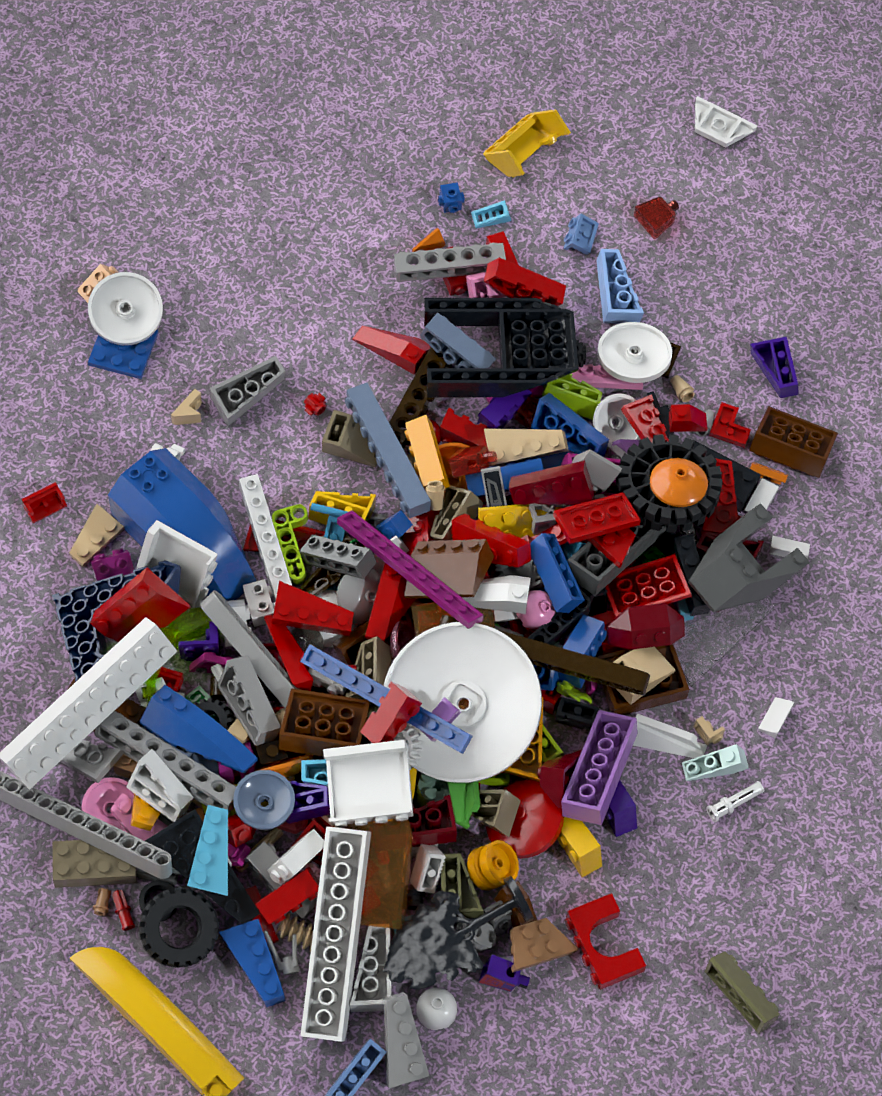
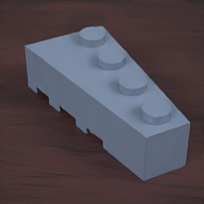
[420,312,496,368]

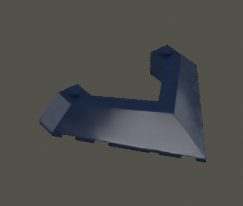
[52,560,181,682]

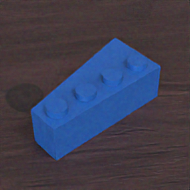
[531,393,610,457]
[219,919,286,1008]

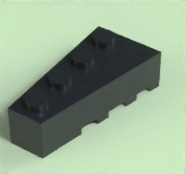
[693,440,761,513]

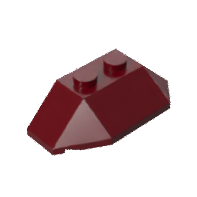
[607,603,685,650]

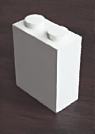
[267,829,324,886]

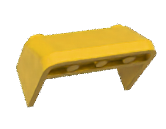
[483,109,571,178]

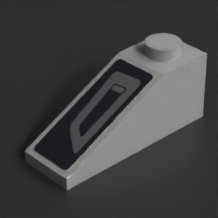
[481,466,507,507]

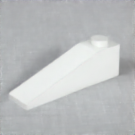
[463,575,531,614]

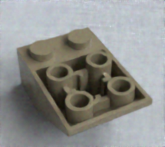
[322,410,377,468]

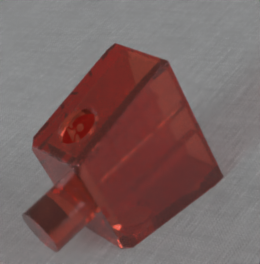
[634,197,679,240]
[448,445,497,477]

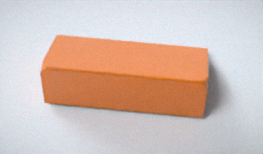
[412,228,446,252]

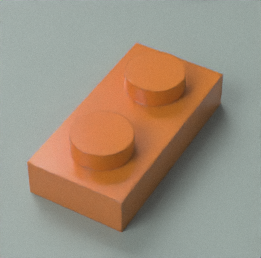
[750,462,789,485]

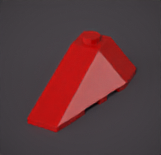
[365,563,416,642]

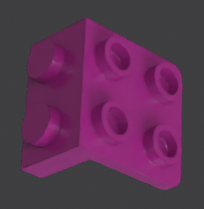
[90,548,134,581]

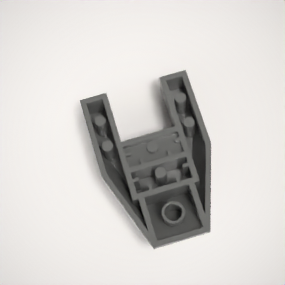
[688,503,810,612]

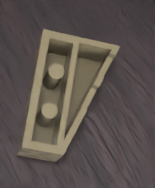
[346,636,391,705]
[470,790,521,837]

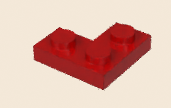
[709,402,751,448]

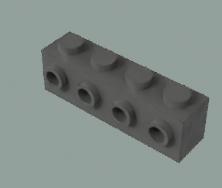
[299,535,377,579]

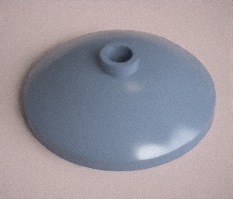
[233,770,295,830]

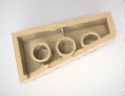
[484,429,569,467]

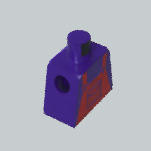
[478,954,530,992]

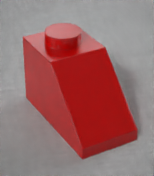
[668,404,708,432]
[228,813,256,848]

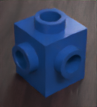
[438,182,465,213]

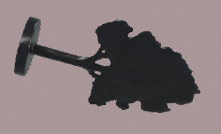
[383,876,534,990]

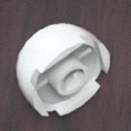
[416,988,457,1030]

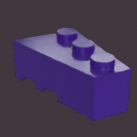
[477,390,532,429]
[285,781,330,823]

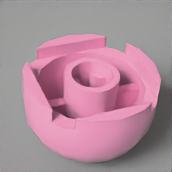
[516,590,556,630]

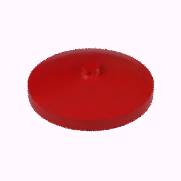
[486,780,564,859]

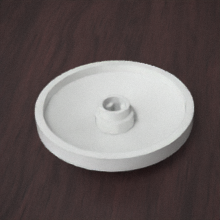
[88,272,163,345]
[597,322,672,383]

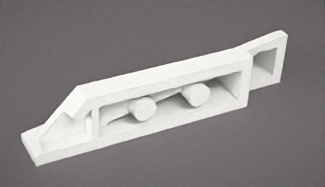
[633,713,707,758]

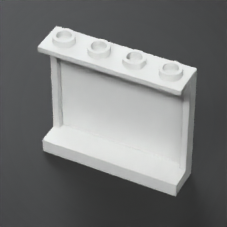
[136,520,218,617]
[323,740,413,828]

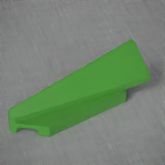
[448,781,480,829]

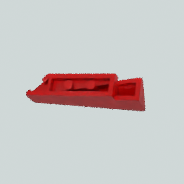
[264,614,313,691]

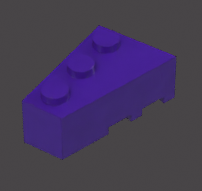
[750,336,799,398]
[605,780,638,837]

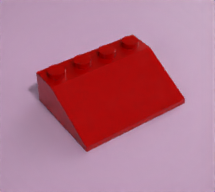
[606,554,692,618]
[90,568,190,642]

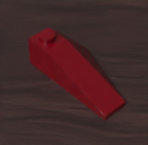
[537,749,583,809]

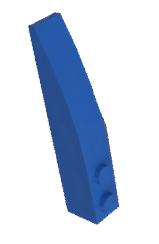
[140,685,258,774]

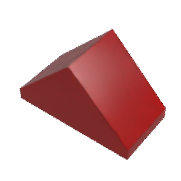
[541,686,563,715]

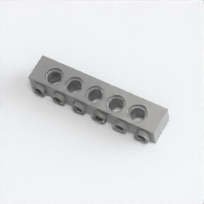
[394,243,506,282]

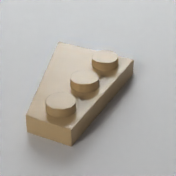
[69,504,124,567]

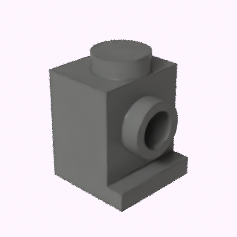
[484,900,512,935]

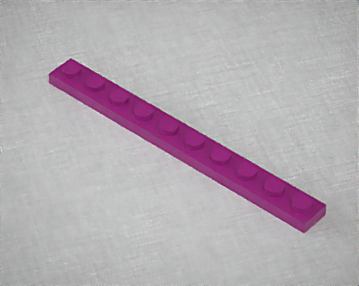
[337,510,484,629]

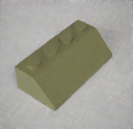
[704,951,780,1034]

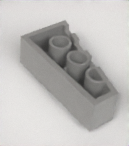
[217,655,281,746]

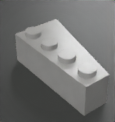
[210,356,285,427]
[243,841,318,920]
[383,992,429,1088]

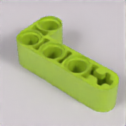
[272,504,308,585]

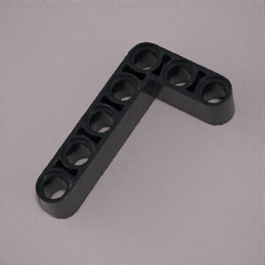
[528,588,591,645]

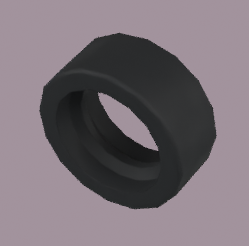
[139,880,177,922]

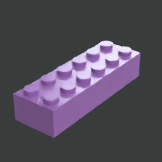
[561,710,638,825]

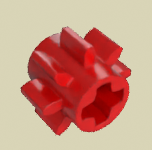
[304,393,327,416]

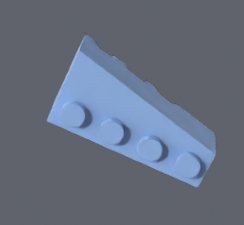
[596,249,644,324]

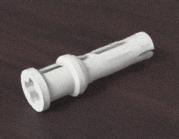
[706,781,764,822]

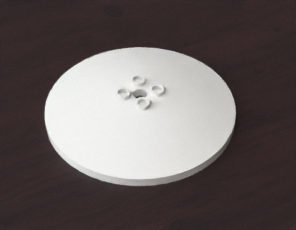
[384,622,542,783]

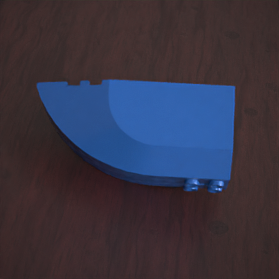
[108,448,257,601]

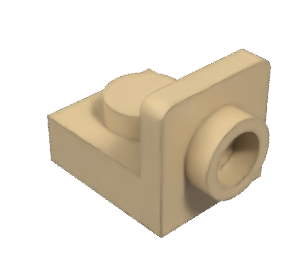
[693,716,725,745]

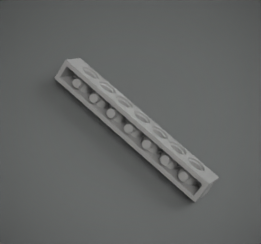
[95,711,237,814]

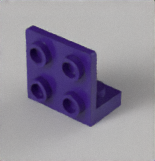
[178,621,220,661]

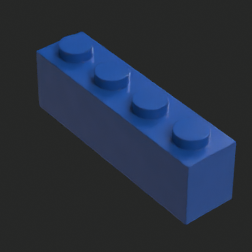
[530,533,584,613]

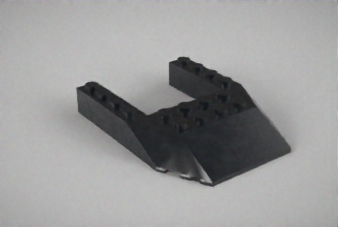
[424,298,578,398]

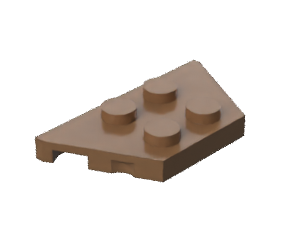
[510,918,578,972]

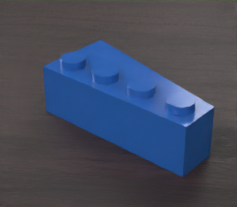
[465,458,543,497]

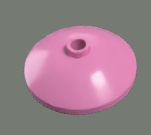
[81,777,134,833]

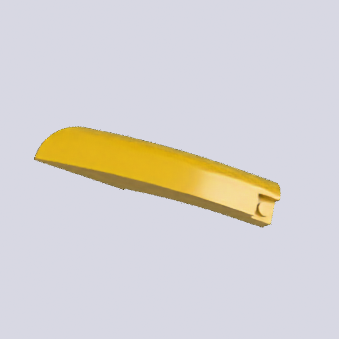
[69,947,245,1096]

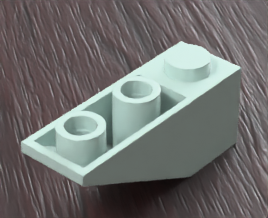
[682,744,749,781]

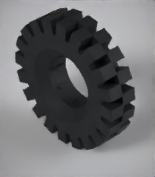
[616,434,722,532]

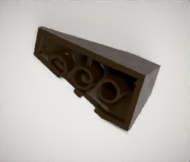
[299,536,365,596]

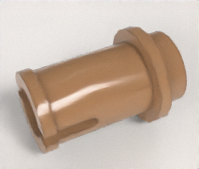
[93,888,111,916]

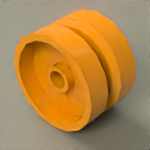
[467,840,519,891]

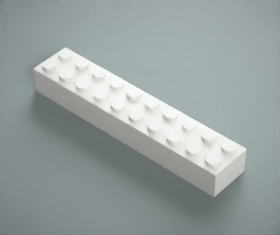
[0,617,177,790]
[300,826,371,1042]

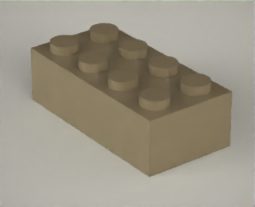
[52,840,137,888]

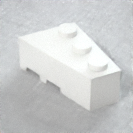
[126,749,194,822]

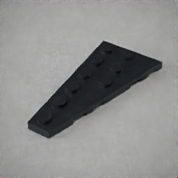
[145,809,260,924]

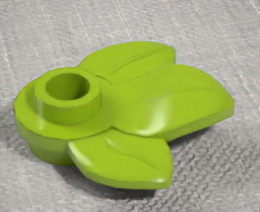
[556,680,592,704]

